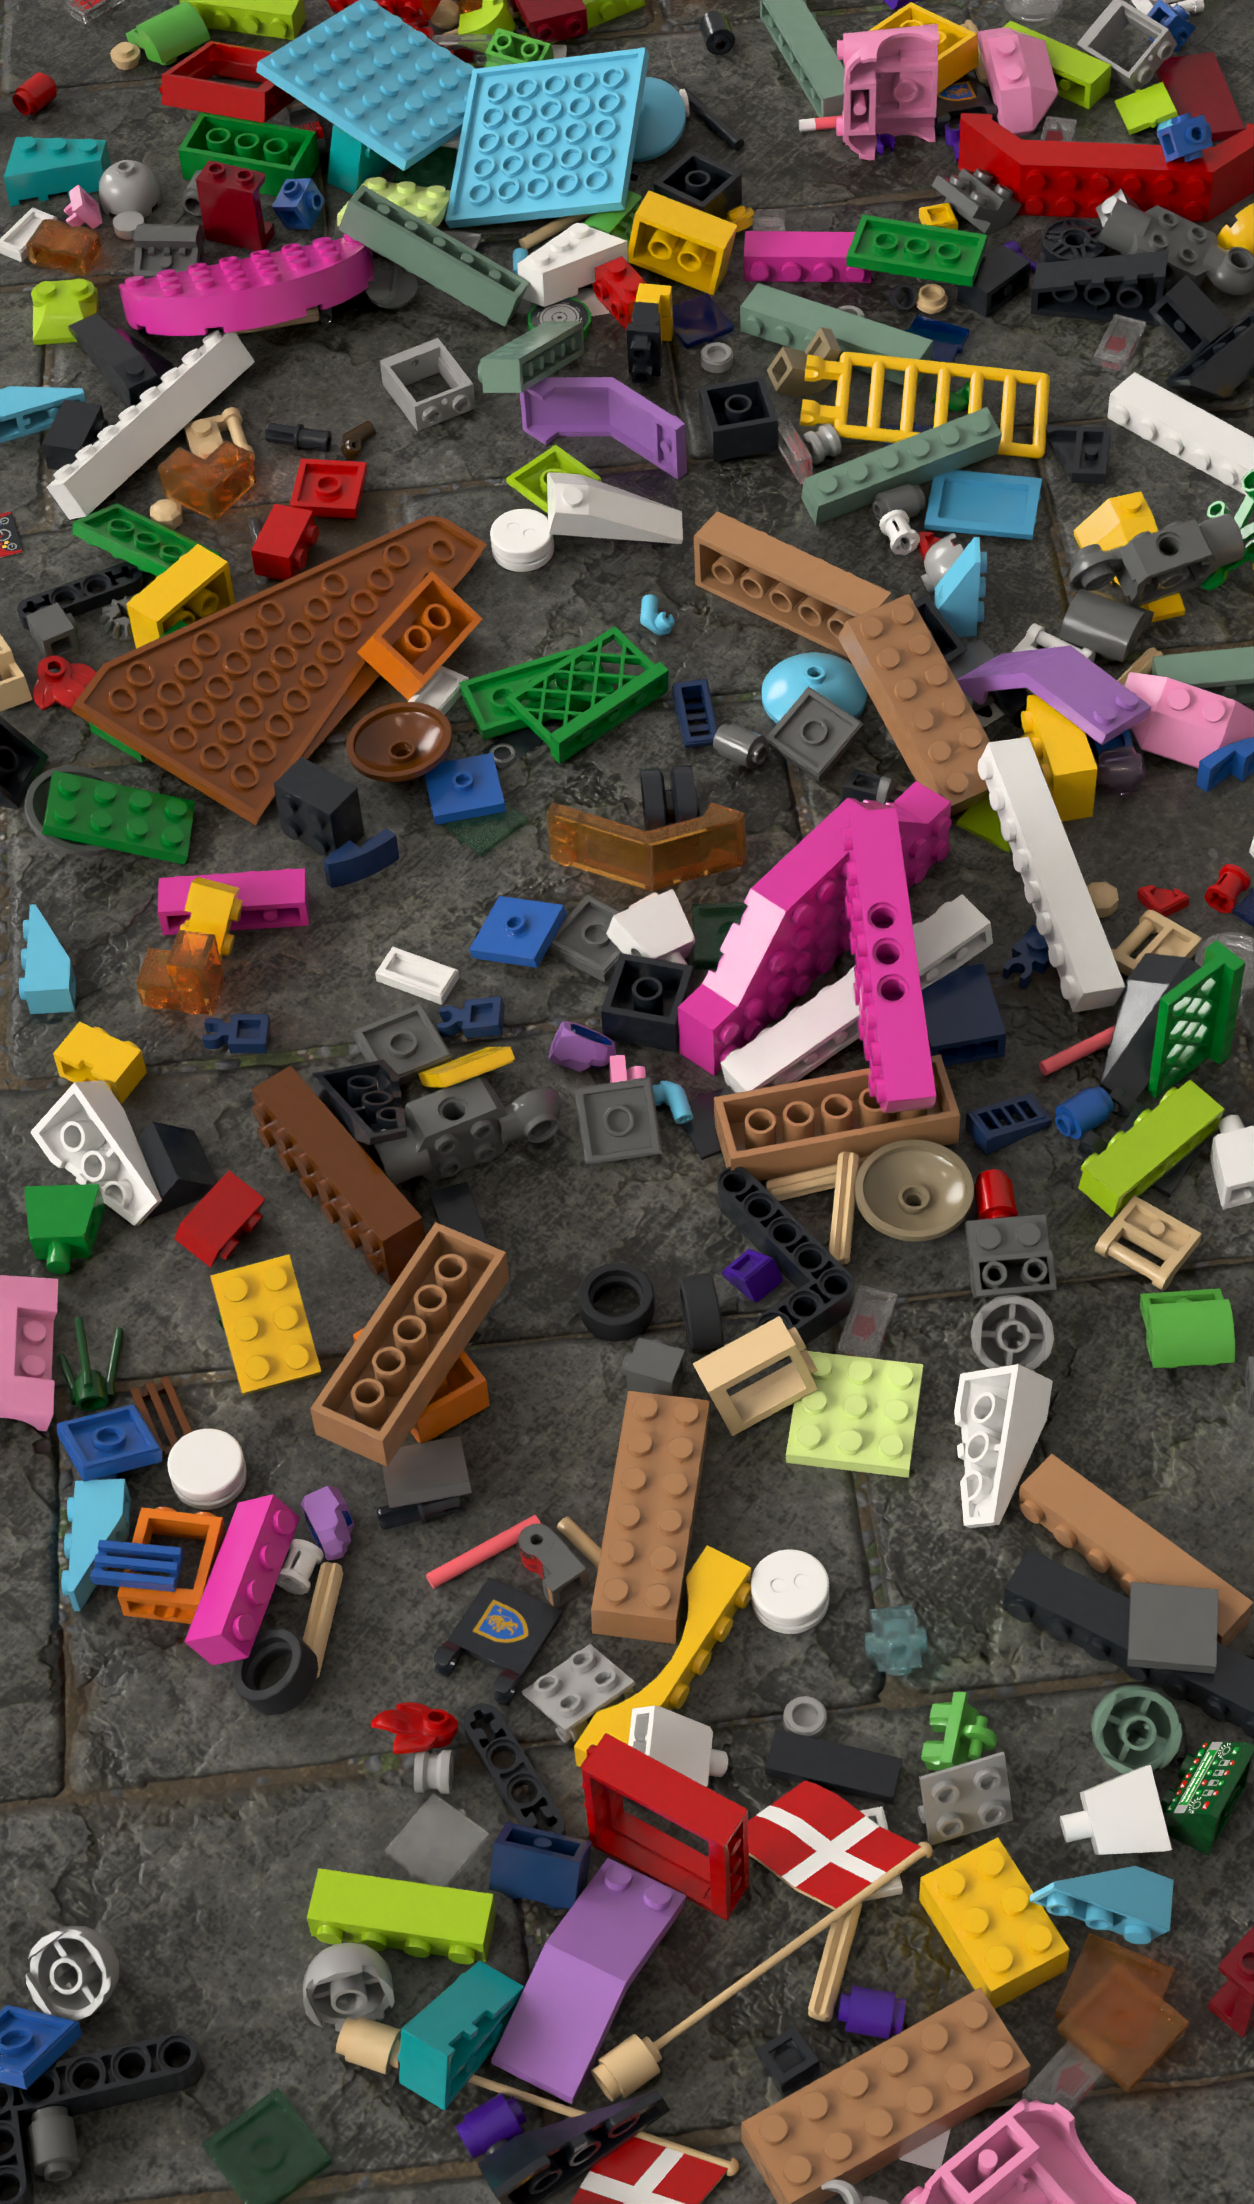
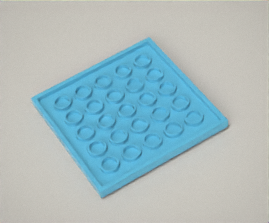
[256,0,475,171]
[445,48,649,229]

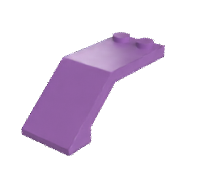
[520,377,687,480]
[957,645,1151,745]
[491,1858,686,2105]

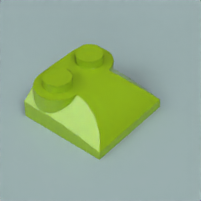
[31,278,99,345]
[506,445,601,514]

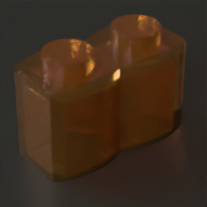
[26,219,102,276]

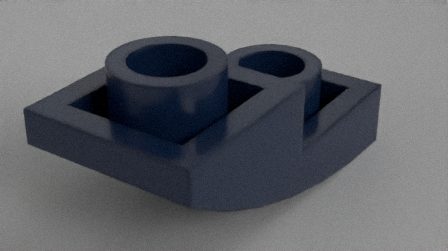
[323,828,399,888]

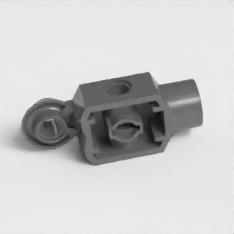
[1097,199,1254,295]
[1069,514,1244,607]
[368,1075,561,1186]

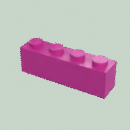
[744,231,872,283]
[158,868,309,935]
[185,1494,300,1665]

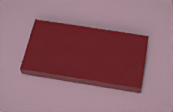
[1155,52,1245,142]

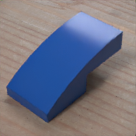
[1196,737,1254,793]

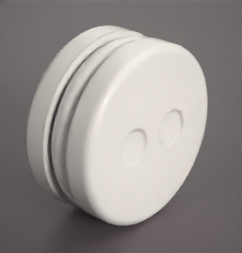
[490,509,554,572]
[167,1429,247,1510]
[751,1549,829,1634]

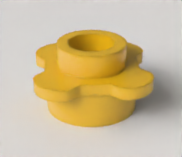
[724,205,755,232]

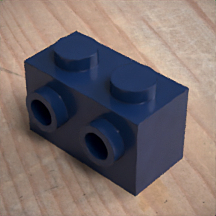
[489,1822,592,1909]

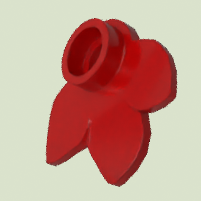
[33,656,96,711]
[371,1702,458,1754]

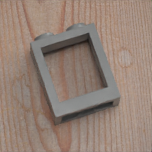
[1077,0,1177,91]
[380,338,476,432]

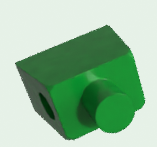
[25,1184,105,1274]

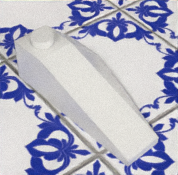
[547,472,683,544]
[31,1080,162,1226]
[954,1364,1053,1528]

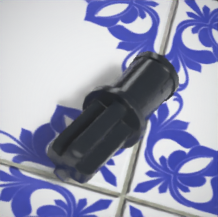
[265,423,332,452]
[377,1496,461,1530]

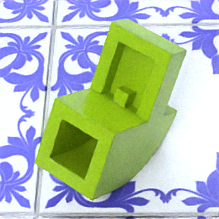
[458,0,516,56]

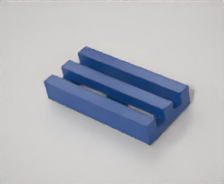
[90,1540,184,1592]

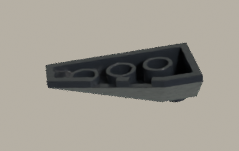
[68,313,175,408]
[1099,953,1202,1100]
[312,1059,407,1145]
[477,2090,670,2204]

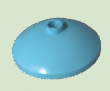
[633,77,686,162]
[762,652,867,724]

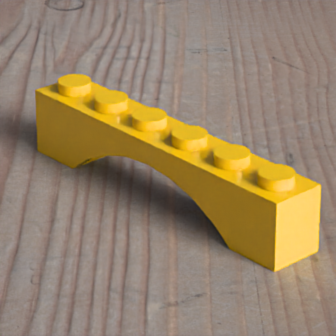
[574,1545,752,1767]

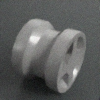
[801,423,842,465]
[414,1750,454,1794]

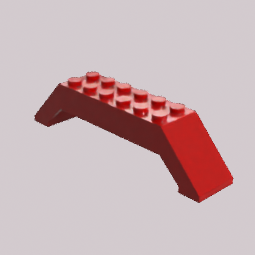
[958,113,1254,222]

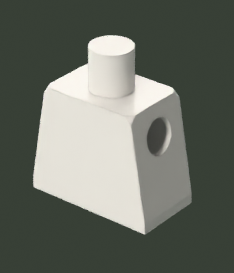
[606,889,695,965]
[1210,1115,1254,1210]
[629,1706,728,1787]
[1060,1765,1172,1855]

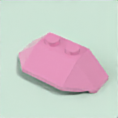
[977,27,1058,136]
[1125,672,1254,769]

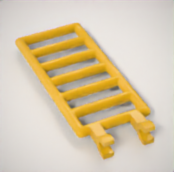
[800,352,1050,459]

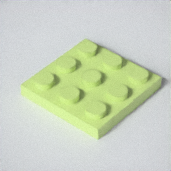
[337,177,451,228]
[786,1351,923,1478]

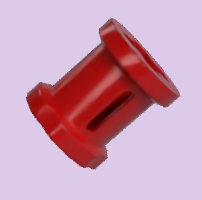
[1204,864,1251,913]

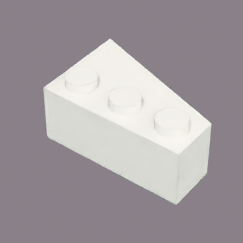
[517,222,628,307]

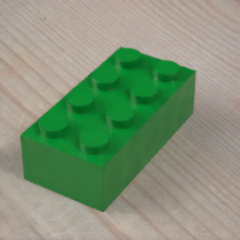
[178,112,320,197]

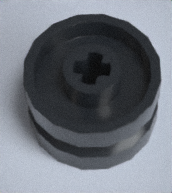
[640,765,700,849]

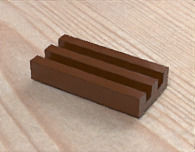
[130,1375,192,1459]

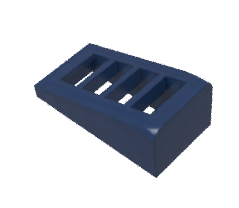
[671,679,718,748]
[965,1093,1052,1156]

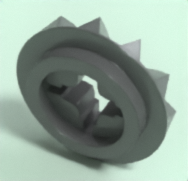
[99,595,134,640]

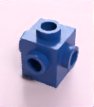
[1147,0,1196,53]
[1157,112,1213,163]
[272,178,326,229]

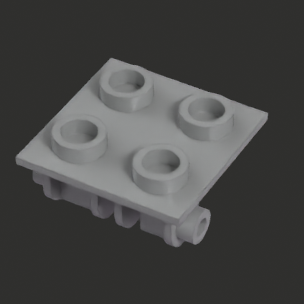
[521,1644,636,1743]
[918,1752,1013,1845]

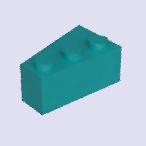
[327,125,392,195]
[4,137,111,207]
[397,1960,525,2110]

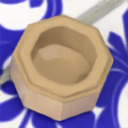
[431,0,460,30]
[150,499,183,530]
[1087,881,1119,918]

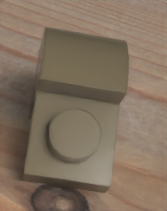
[767,327,842,397]

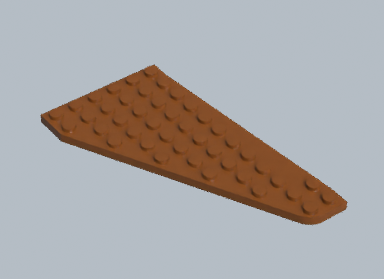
[72,516,487,826]

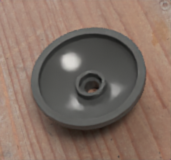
[24,766,117,856]

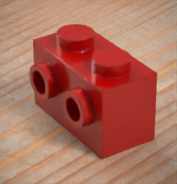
[593,256,647,330]
[251,504,319,580]
[174,1170,265,1268]

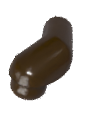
[341,421,376,460]

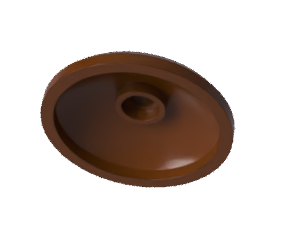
[346,702,453,782]

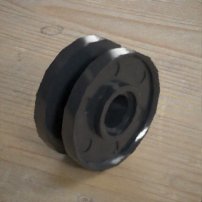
[1039,217,1108,263]

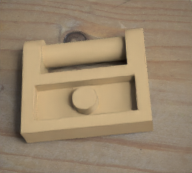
[183,407,255,477]
[1111,910,1202,977]
[1095,1195,1202,1291]

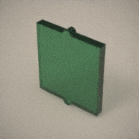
[441,800,528,857]

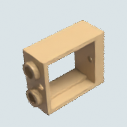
[693,1316,818,1436]

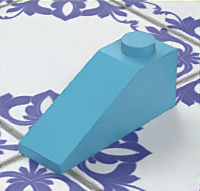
[0,386,86,443]

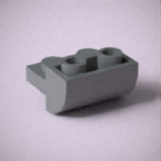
[932,168,1022,234]
[133,224,206,279]
[1059,589,1154,662]
[965,1214,1057,1298]

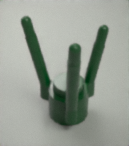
[58,1316,123,1412]

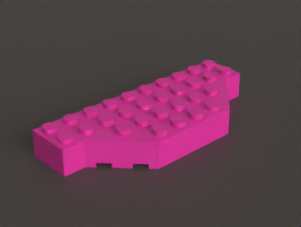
[678,781,952,1076]

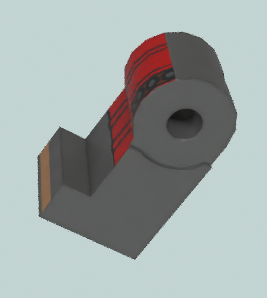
[286,102,327,154]
[518,1524,589,1608]

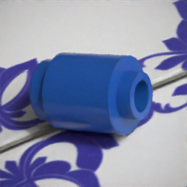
[1055,1086,1114,1139]

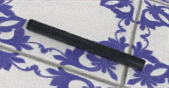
[666,76,744,150]

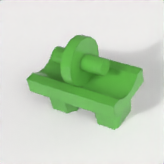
[921,1692,998,1771]

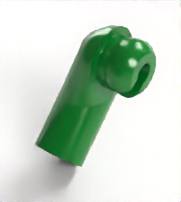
[931,381,970,412]

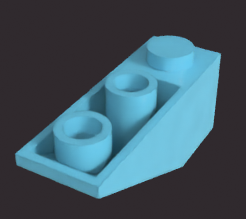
[934,537,987,637]
[19,904,77,1014]
[61,1479,131,1611]
[1029,1866,1174,1944]

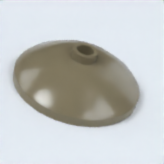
[855,1139,974,1241]

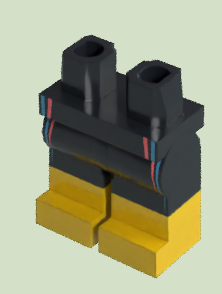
[626,283,674,384]

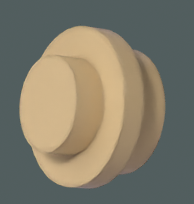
[110,42,141,70]
[915,284,948,314]

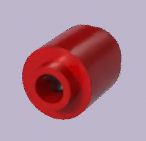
[12,72,57,116]
[974,1169,1018,1220]

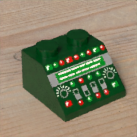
[1161,1742,1254,1856]

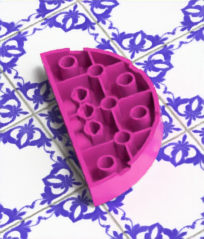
[119,234,375,336]
[842,807,936,1113]

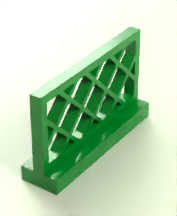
[506,626,669,764]
[1148,940,1245,1099]

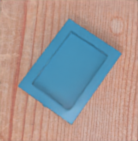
[924,470,1042,540]

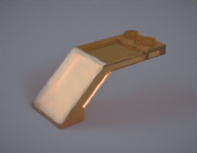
[547,802,746,891]

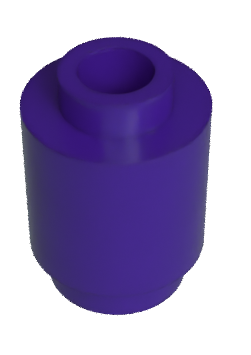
[837,1985,906,2039]
[455,2093,527,2160]

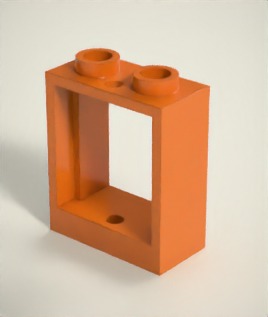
[117,1507,227,1624]

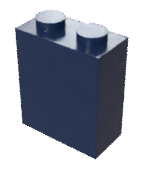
[922,963,1006,1067]

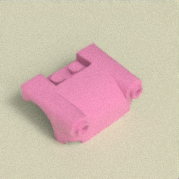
[836,24,939,160]
[0,1275,58,1431]
[900,2099,1137,2204]

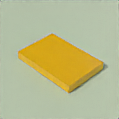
[418,1047,515,1088]

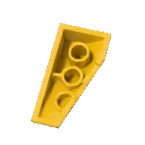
[1074,491,1185,622]

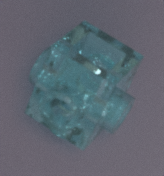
[864,1605,928,1675]

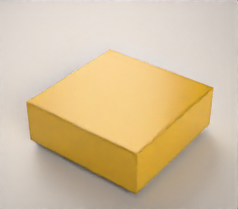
[919,203,958,230]

